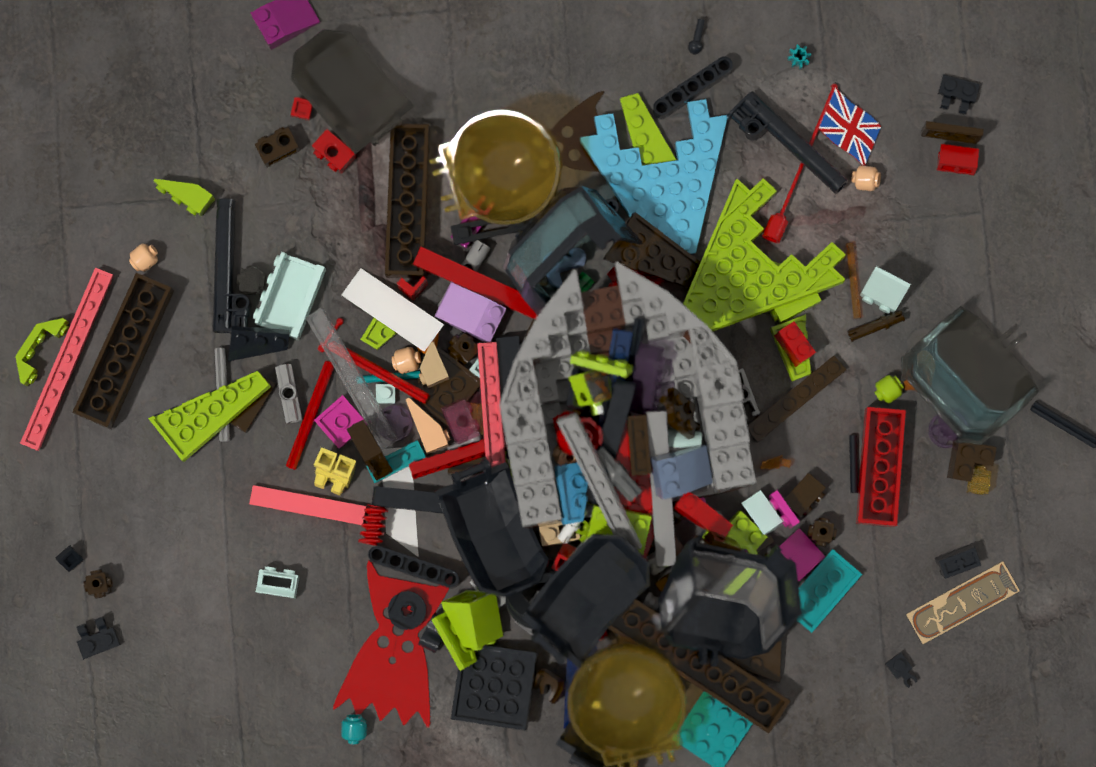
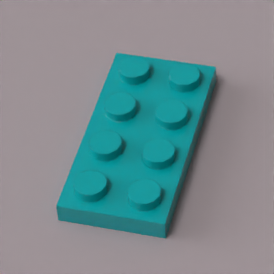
[797,549,862,633]

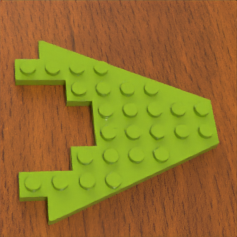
[683,178,846,332]

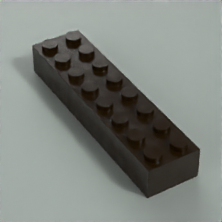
[385,123,430,279]
[72,273,174,430]

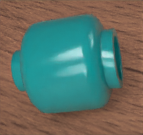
[341,714,367,744]

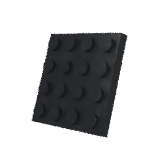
[451,645,538,731]

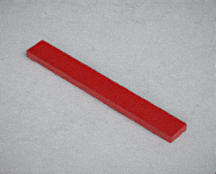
[412,247,538,320]

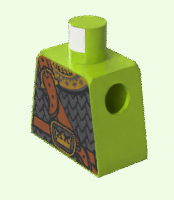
[569,369,611,415]

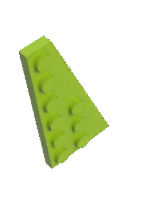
[148,371,271,462]

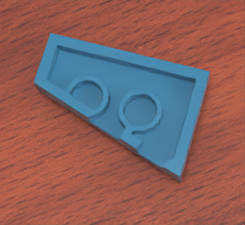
[554,462,588,525]

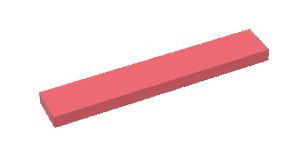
[249,485,367,525]

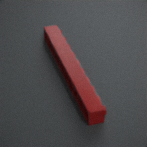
[409,432,508,479]

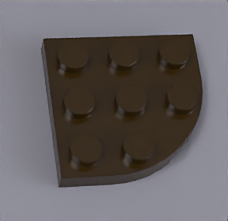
[418,347,480,427]

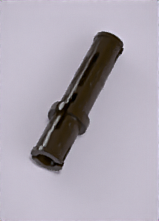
[847,310,905,342]

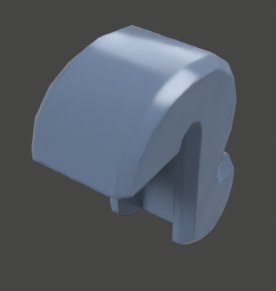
[547,248,586,291]

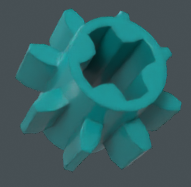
[787,45,811,69]

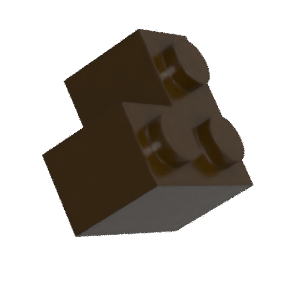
[947,439,997,482]

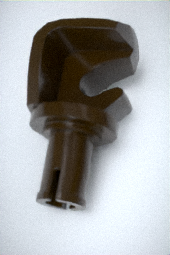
[533,668,566,704]

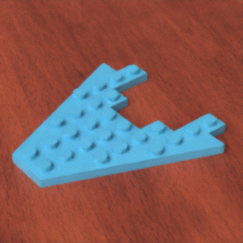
[580,99,727,255]

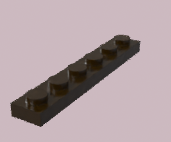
[747,355,846,443]

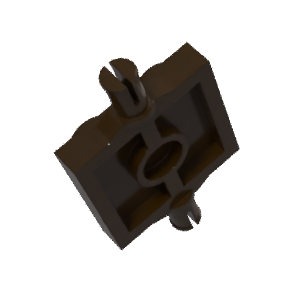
[659,387,701,439]

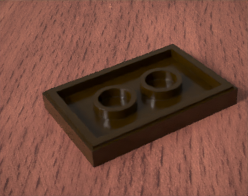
[921,121,984,144]

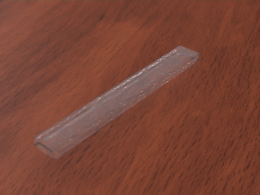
[306,308,399,450]

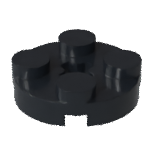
[388,591,427,630]

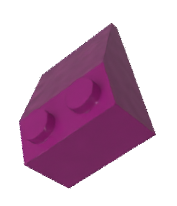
[251,0,320,50]

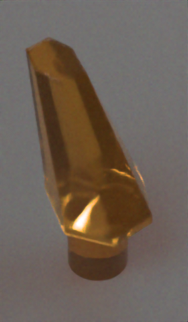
[760,455,791,469]

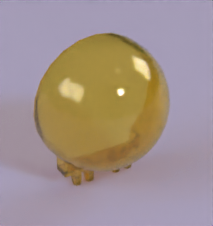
[430,109,563,225]
[567,643,687,767]

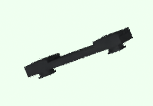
[450,211,528,245]

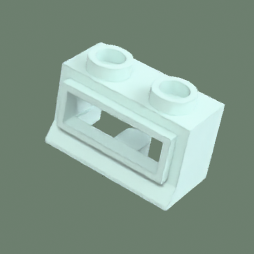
[256,566,299,599]

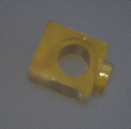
[967,466,992,496]

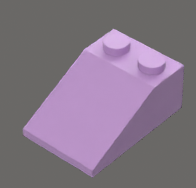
[434,282,506,343]

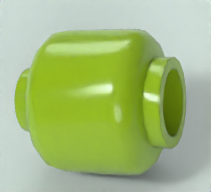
[874,375,904,403]

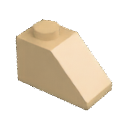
[419,342,449,388]

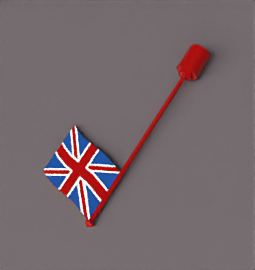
[762,84,881,244]

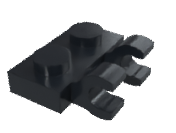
[938,74,980,115]
[76,617,120,660]

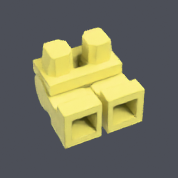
[314,447,356,496]

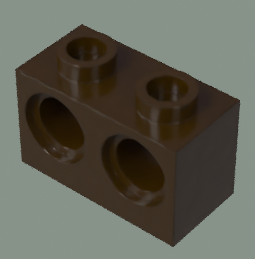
[255,127,300,168]

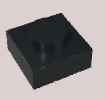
[55,545,84,572]

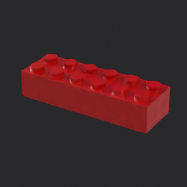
[856,407,906,527]

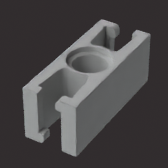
[738,368,760,420]

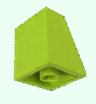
[441,590,503,651]

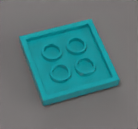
[672,691,753,767]

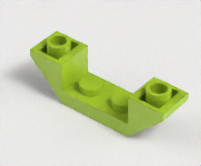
[15,318,69,387]

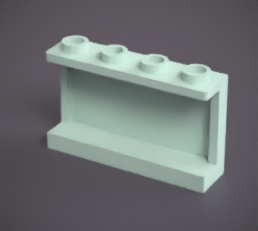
[253,252,326,340]

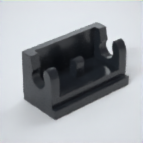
[935,544,981,579]

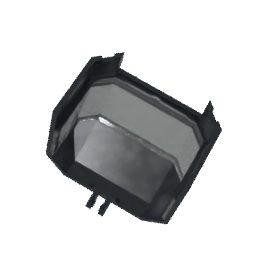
[658,530,802,667]

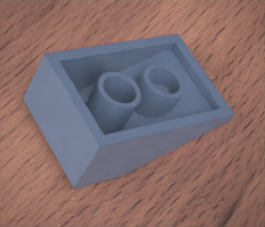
[650,445,713,499]

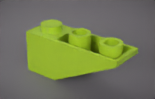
[153,179,215,217]

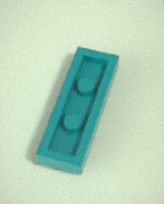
[366,440,426,483]

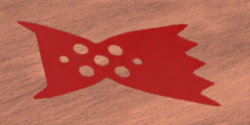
[333,561,453,727]

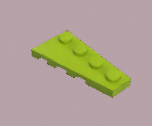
[620,93,676,166]

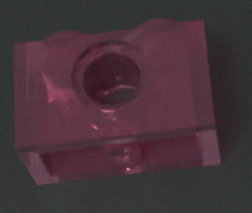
[441,399,480,444]

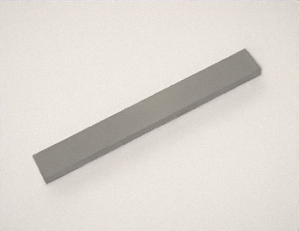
[646,410,676,567]
[557,413,642,550]

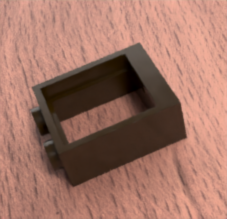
[347,420,393,481]

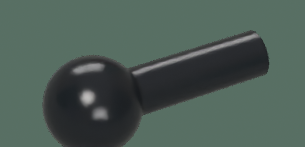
[688,19,705,55]

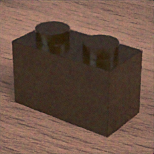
[784,473,826,518]

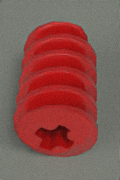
[358,505,389,546]

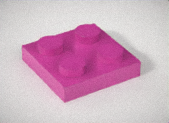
[768,490,799,529]

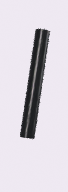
[849,435,858,493]

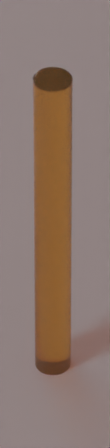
[846,243,861,319]

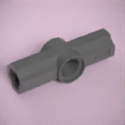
[596,446,642,502]

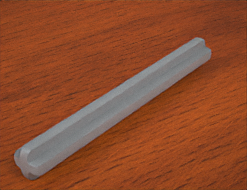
[215,347,230,442]

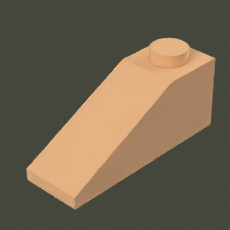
[406,398,451,454]

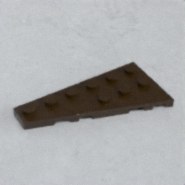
[603,212,701,289]

